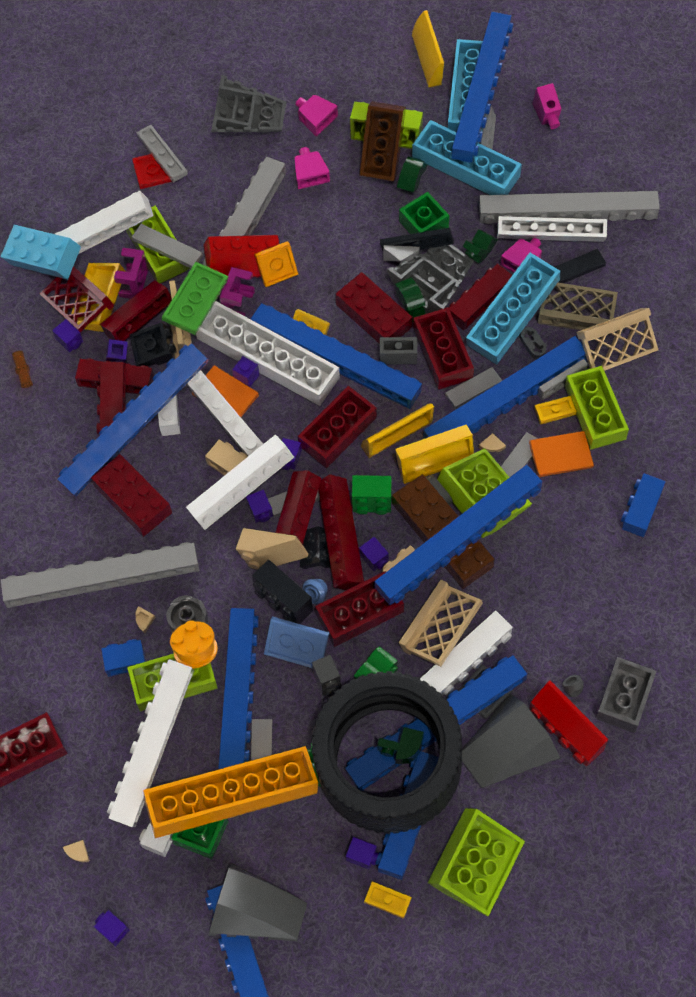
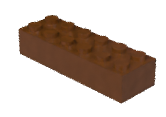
[392,474,495,589]

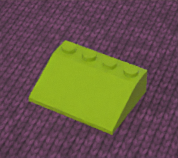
[437,448,532,538]
[428,809,525,916]

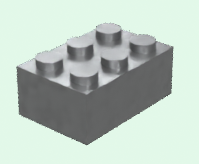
[596,657,656,733]

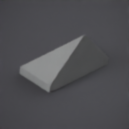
[383,245,420,262]

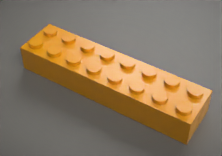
[143,746,318,838]

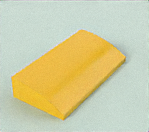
[412,10,444,88]
[71,263,126,332]
[361,403,434,458]
[395,424,474,484]

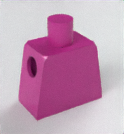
[532,83,561,129]
[295,95,338,136]
[295,147,330,189]
[500,238,542,273]

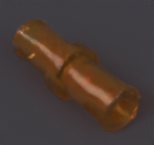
[12,351,33,388]

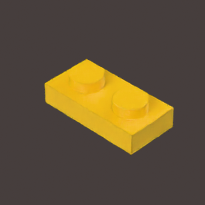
[293,309,330,335]
[534,396,577,424]
[364,882,412,919]

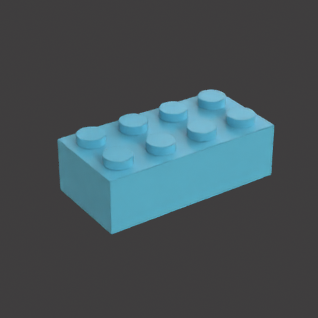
[1,225,81,280]

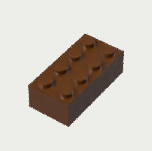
[360,101,406,181]

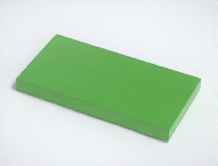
[162,262,228,335]

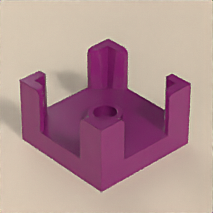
[114,248,149,299]
[220,267,255,316]

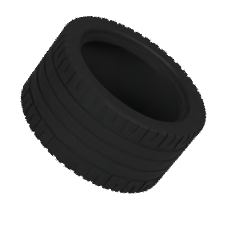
[312,671,462,834]

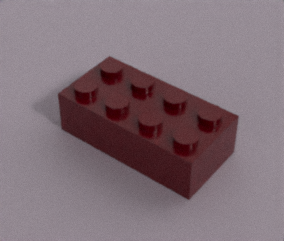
[335,272,412,344]
[413,307,474,390]
[298,386,377,468]
[91,454,172,537]
[315,571,404,647]
[0,712,68,788]

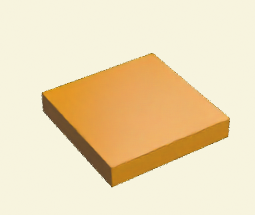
[254,241,299,287]

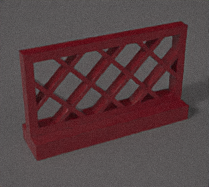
[39,266,115,333]

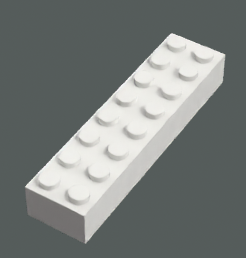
[196,301,340,406]
[107,659,194,827]

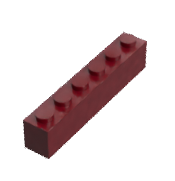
[318,474,364,590]

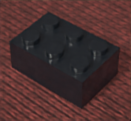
[252,559,313,624]

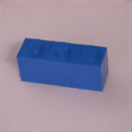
[620,473,666,538]

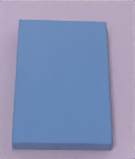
[264,616,330,668]

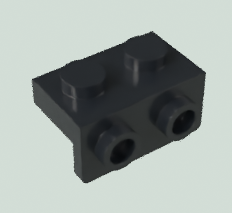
[300,526,330,569]

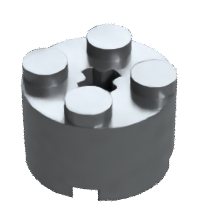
[166,595,209,633]

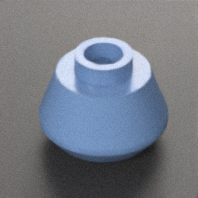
[302,579,328,604]

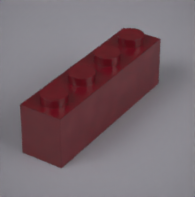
[448,263,512,331]
[100,280,172,341]
[75,358,154,394]
[97,362,126,434]
[275,470,321,545]

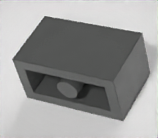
[380,337,417,365]
[312,655,341,696]

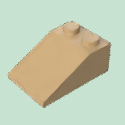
[236,528,309,569]

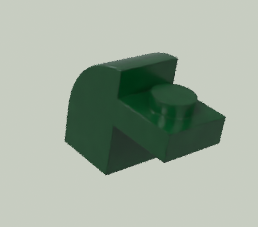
[397,157,427,192]
[462,229,498,263]
[395,277,425,323]
[377,727,424,764]

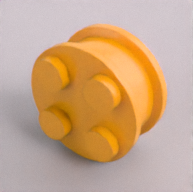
[170,620,218,668]

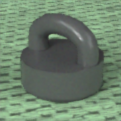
[562,675,584,697]

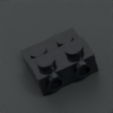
[129,322,177,366]

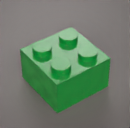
[399,192,449,234]
[352,475,391,515]
[171,818,229,859]

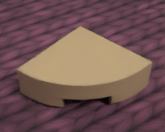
[479,433,506,452]
[136,606,156,633]
[63,840,90,862]

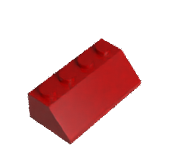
[203,235,279,277]
[529,680,609,767]

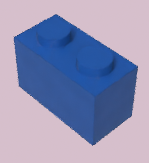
[101,639,146,677]

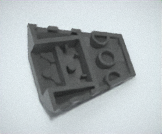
[211,75,286,132]
[387,245,474,313]
[462,694,560,788]
[208,863,307,941]

